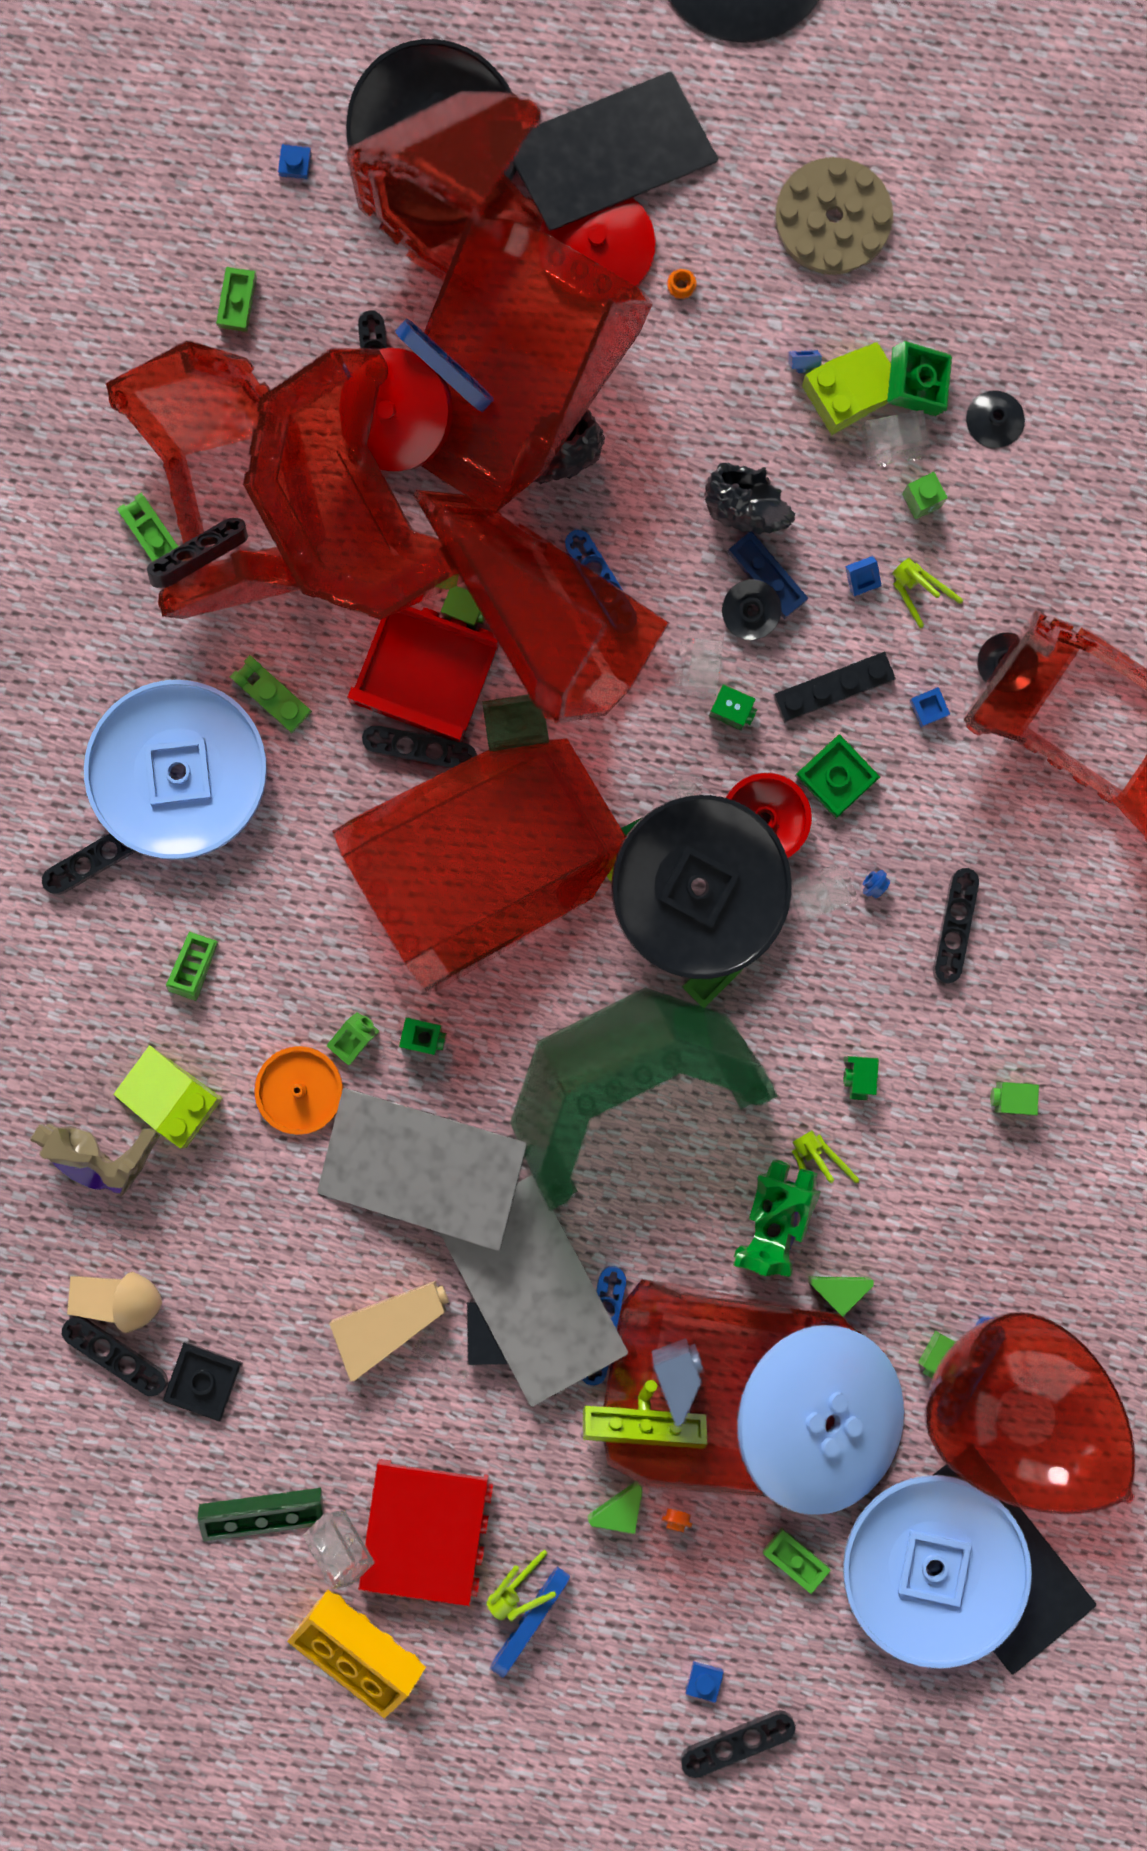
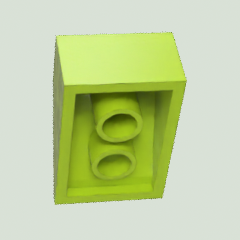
[802,341,891,435]
[113,1045,223,1149]

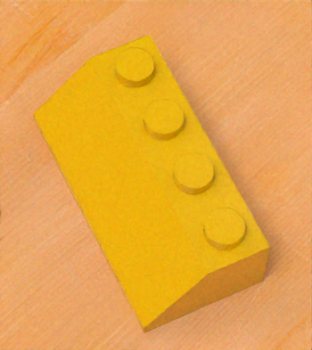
[287,1590,426,1719]

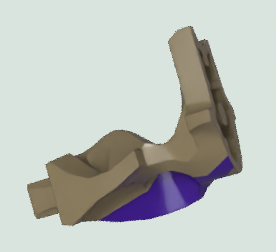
[30,1123,160,1196]

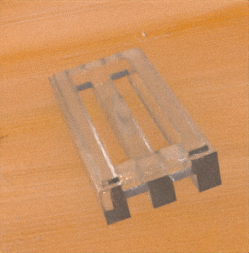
[412,1325,475,1384]

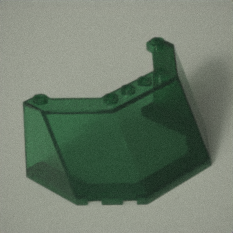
[510,987,778,1211]

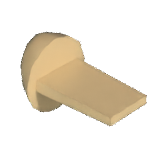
[67,1271,162,1333]

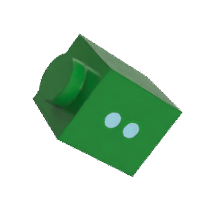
[709,684,758,730]

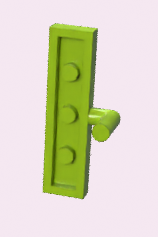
[583,1380,707,1449]

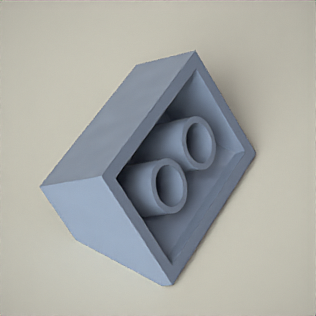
[652,1338,704,1426]

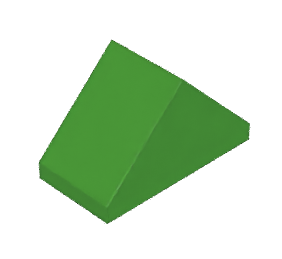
[808,1276,874,1317]
[588,1479,642,1534]

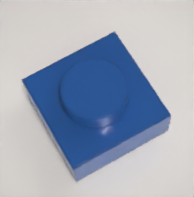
[278,144,312,180]
[788,350,822,373]
[845,556,882,596]
[909,687,950,728]
[685,1661,724,1703]

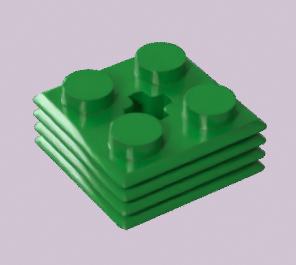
[887,341,952,416]

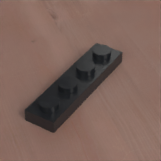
[773,651,896,723]

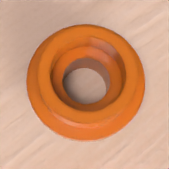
[667,269,697,299]
[662,1508,693,1533]

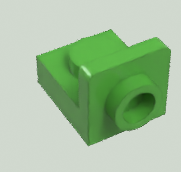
[326,1012,379,1066]

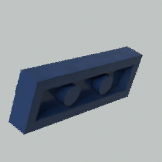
[728,532,809,620]

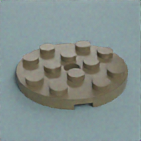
[775,157,893,275]

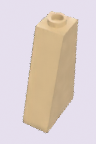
[329,1281,449,1382]

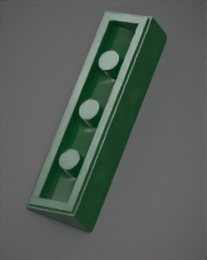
[197,1488,325,1542]

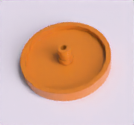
[254,1046,344,1135]

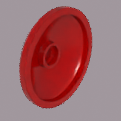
[725,773,812,858]

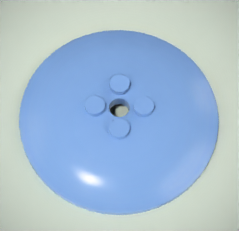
[84,680,267,860]
[738,1325,904,1515]
[843,1475,1031,1668]

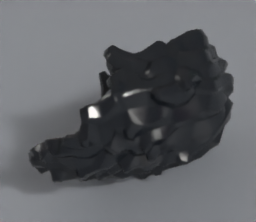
[513,408,605,485]
[704,462,795,534]

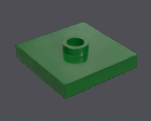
[795,734,880,819]

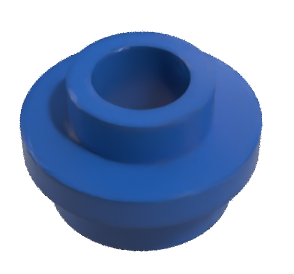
[863,870,890,899]

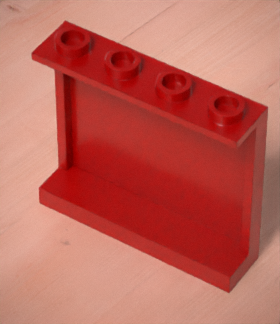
[347,597,499,742]
[358,1459,493,1606]

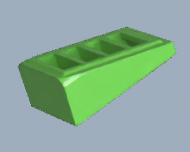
[166,931,218,1001]

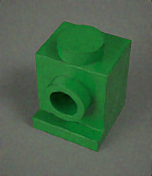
[399,1017,447,1055]
[843,1056,879,1101]

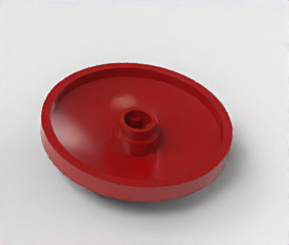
[538,198,656,303]
[338,348,453,472]

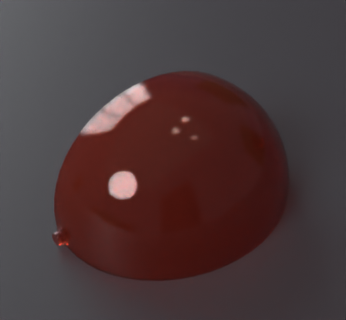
[925,1312,1135,1514]

